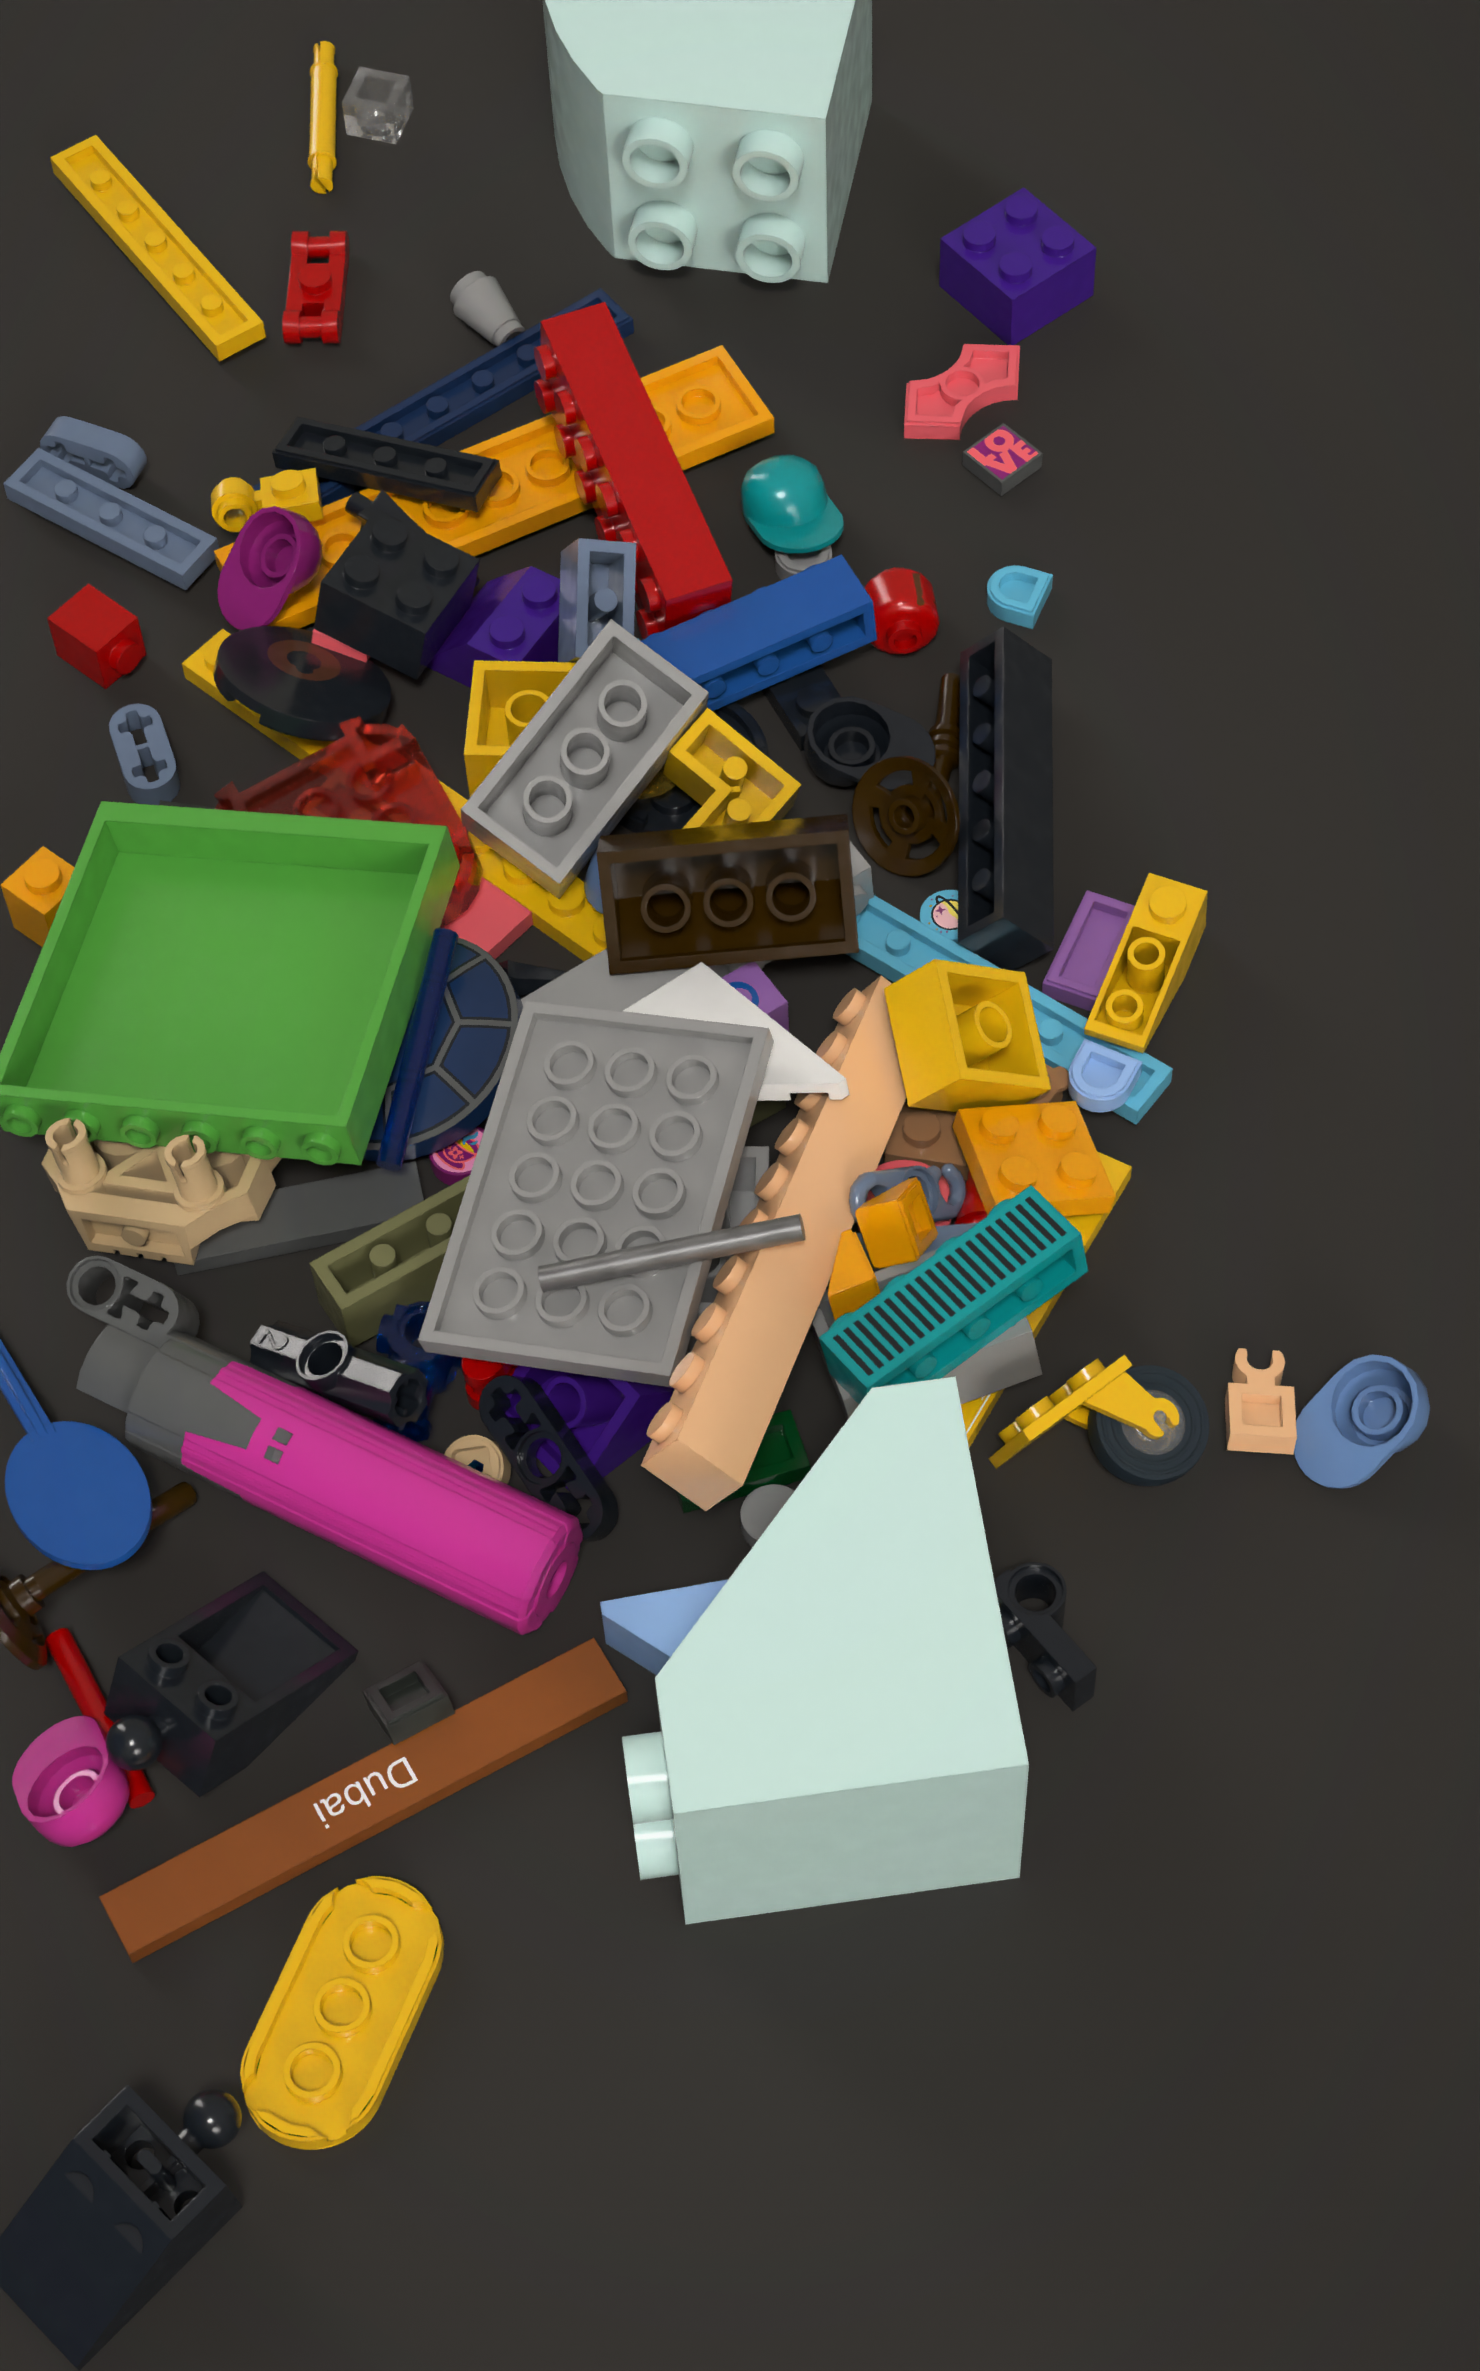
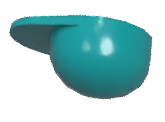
[741,455,844,553]

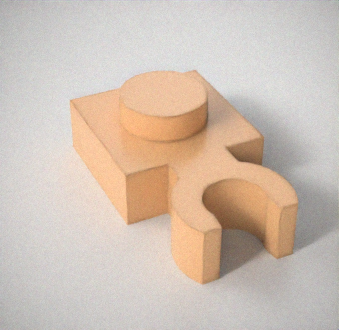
[1225,1348,1297,1455]

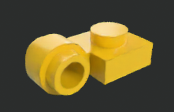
[211,468,323,532]

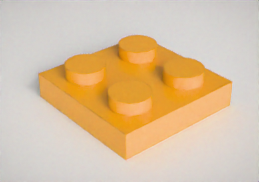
[952,1101,1116,1217]

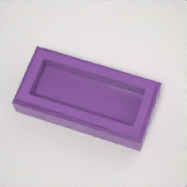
[1042,890,1135,1011]

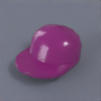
[217,506,322,630]

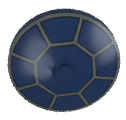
[363,933,523,1162]

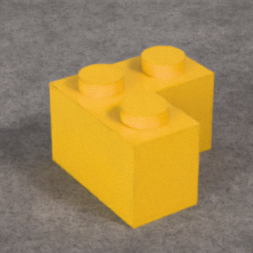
[663,707,801,829]

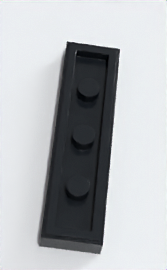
[272,416,502,512]

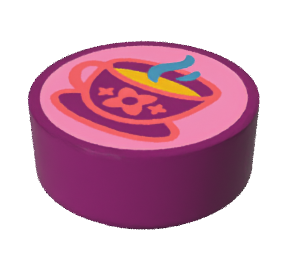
[429,1126,484,1186]

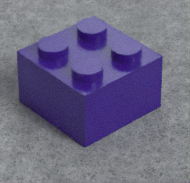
[939,187,1096,345]

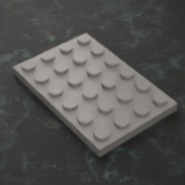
[418,1000,774,1388]

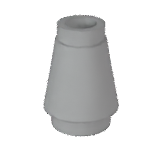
[450,271,526,347]

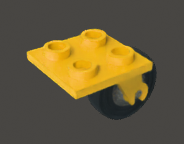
[988,1354,1209,1486]

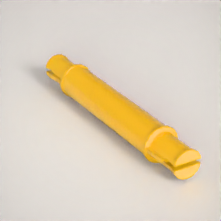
[308,41,338,194]

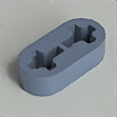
[40,416,147,489]
[109,703,180,805]

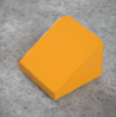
[855,1177,938,1268]
[828,1229,880,1321]

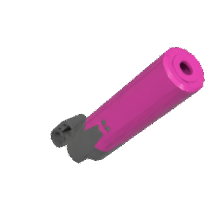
[66,1255,583,1635]

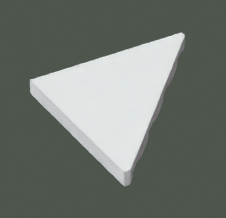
[623,962,850,1101]

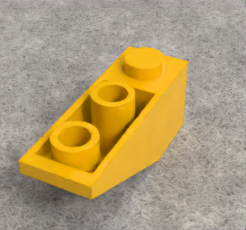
[1084,873,1208,1053]

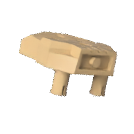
[41,1118,282,1266]

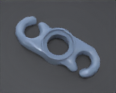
[849,1163,967,1223]

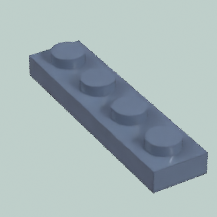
[3,447,219,590]

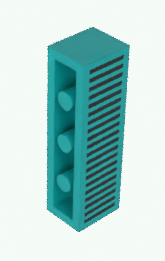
[819,1185,1088,1405]

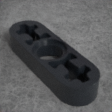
[479,1375,618,1542]

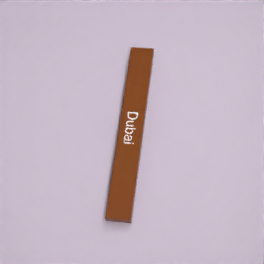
[99,1638,628,1964]

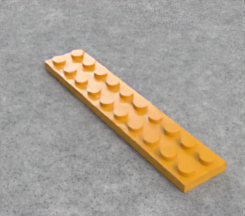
[214,345,775,629]

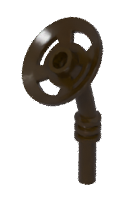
[852,673,960,876]
[0,1482,197,1670]

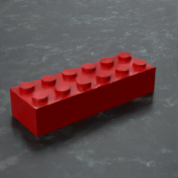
[534,302,733,639]

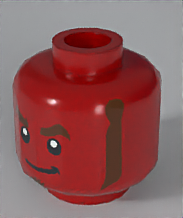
[864,567,940,654]

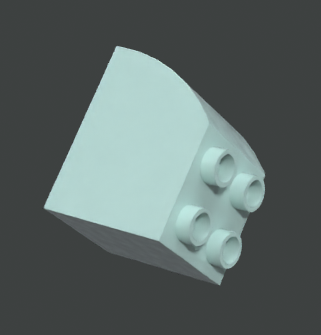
[542,0,872,283]

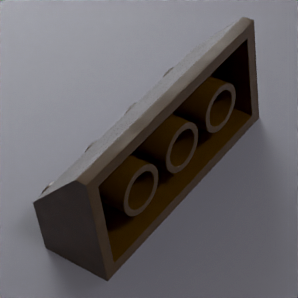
[597,814,859,975]

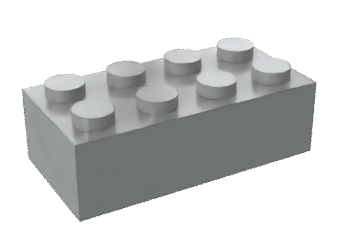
[461,619,709,899]

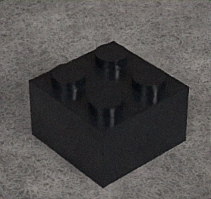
[314,509,480,680]

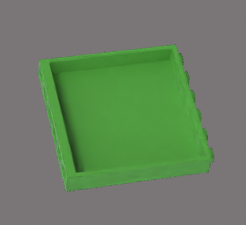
[0,801,460,1165]

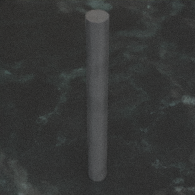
[538,1214,806,1293]

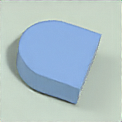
[1068,1039,1142,1113]

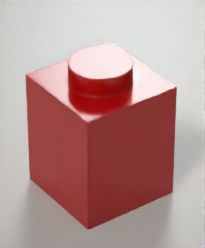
[47,583,147,690]

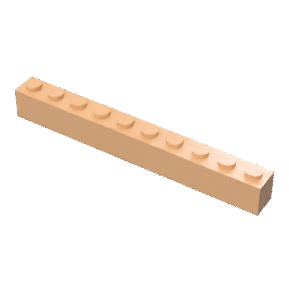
[641,975,907,1511]

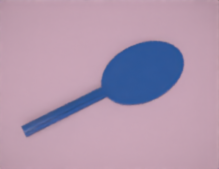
[0,1339,152,1570]

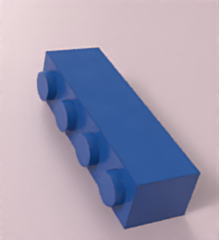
[641,554,877,711]

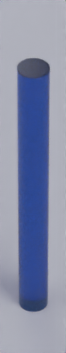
[376,928,459,1171]

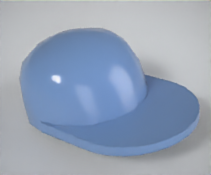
[1294,1354,1430,1489]

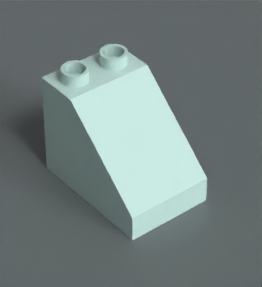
[622,1377,1029,1925]

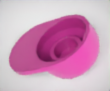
[12,1716,130,1847]

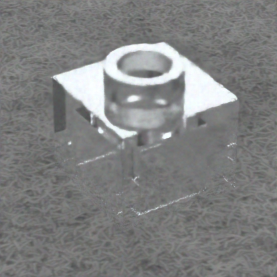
[342,67,414,144]

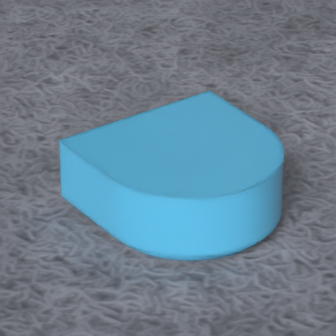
[987,565,1053,629]

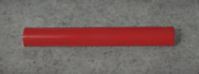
[45,1628,155,1809]

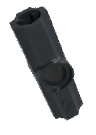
[249,1320,429,1427]

